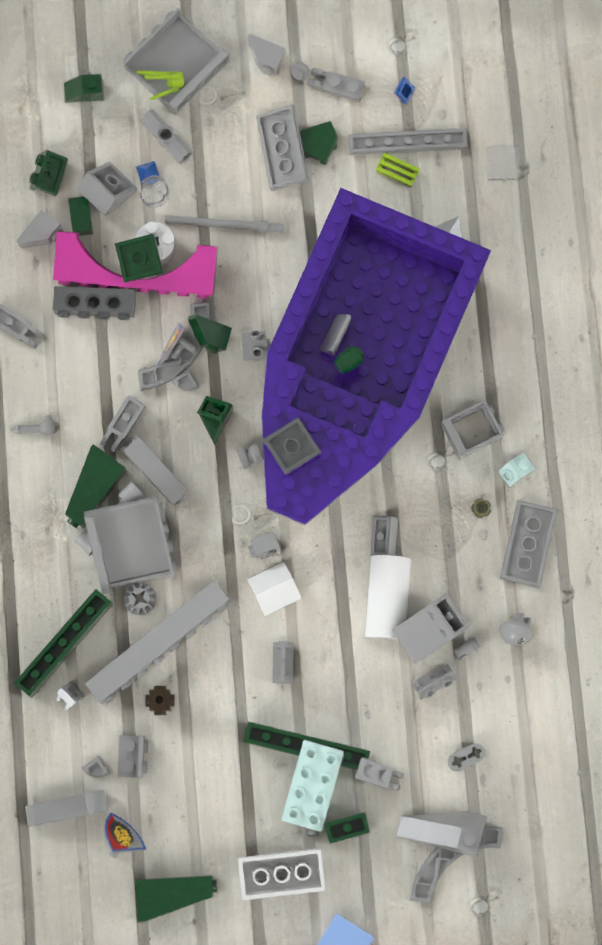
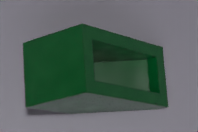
[64,74,104,103]
[188,314,232,354]

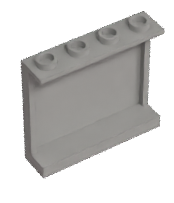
[123,8,229,115]
[84,496,178,594]

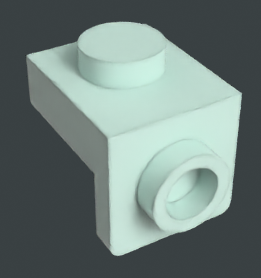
[499,453,535,487]

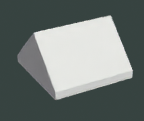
[247,562,301,616]

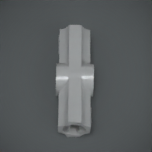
[140,109,192,164]

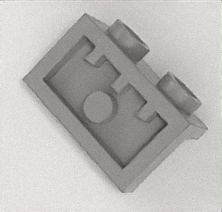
[117,735,148,778]

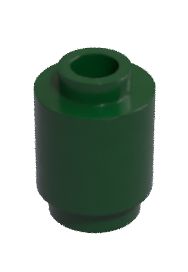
[333,345,365,374]

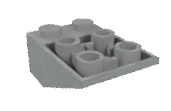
[392,594,469,664]

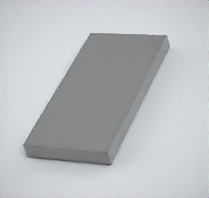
[256,105,309,191]
[500,500,557,588]

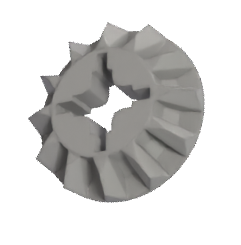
[123,582,156,615]

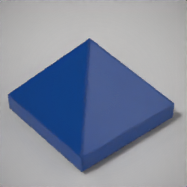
[394,77,415,104]
[136,161,161,185]

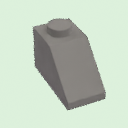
[248,34,286,76]
[16,210,62,248]

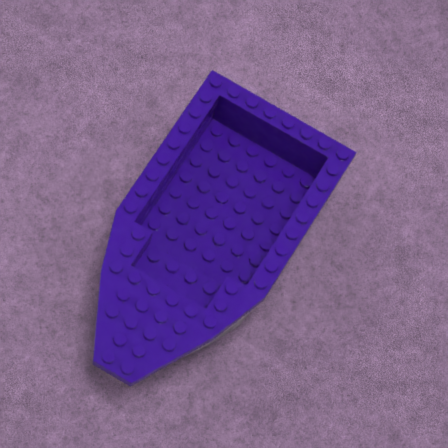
[262,187,491,525]

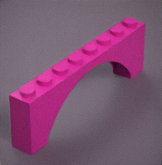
[53,231,218,299]

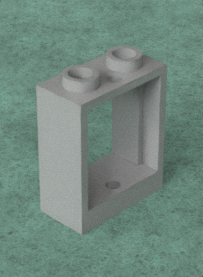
[441,400,505,460]

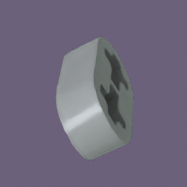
[448,743,485,771]

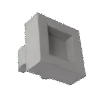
[56,681,85,710]

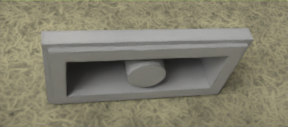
[320,314,351,356]
[370,516,398,556]

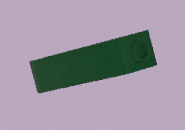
[65,444,127,529]
[136,875,217,923]

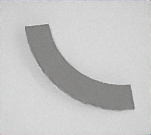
[138,302,211,391]
[410,827,503,903]

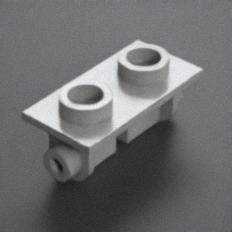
[273,641,294,683]
[412,664,456,700]

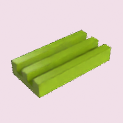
[376,153,420,187]

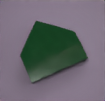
[300,121,338,165]

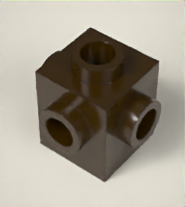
[145,686,175,715]

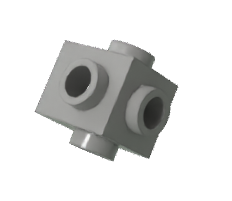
[241,330,271,361]

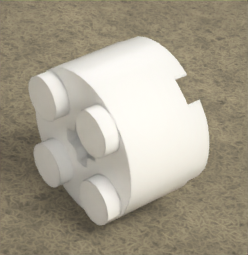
[135,222,176,266]

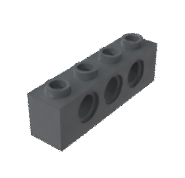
[53,286,136,320]

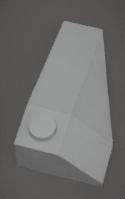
[396,811,487,858]

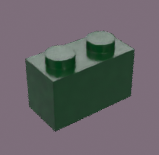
[324,812,370,844]

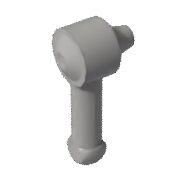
[13,415,55,436]

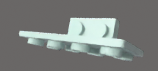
[282,740,344,831]

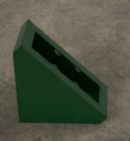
[197,396,234,445]

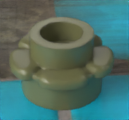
[471,498,491,518]

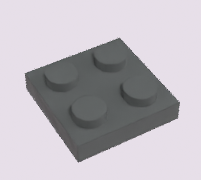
[263,418,321,476]

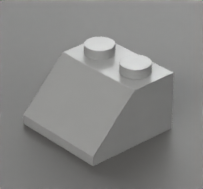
[77,162,137,216]

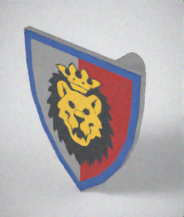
[158,323,197,366]
[104,812,147,858]

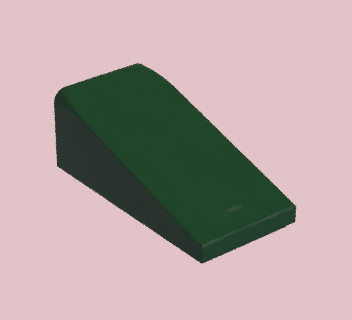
[68,196,94,236]

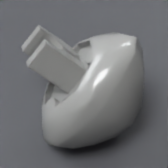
[499,613,532,646]

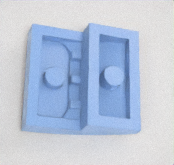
[318,913,375,945]

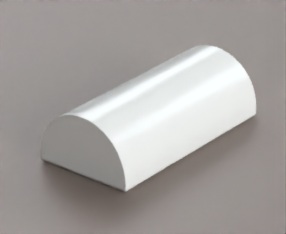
[365,555,411,641]
[238,848,326,900]

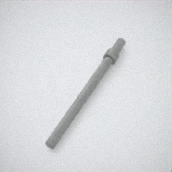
[165,216,284,233]

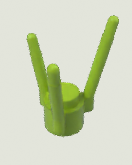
[136,70,184,100]

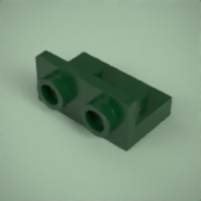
[29,150,69,196]

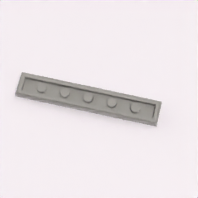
[348,128,468,155]

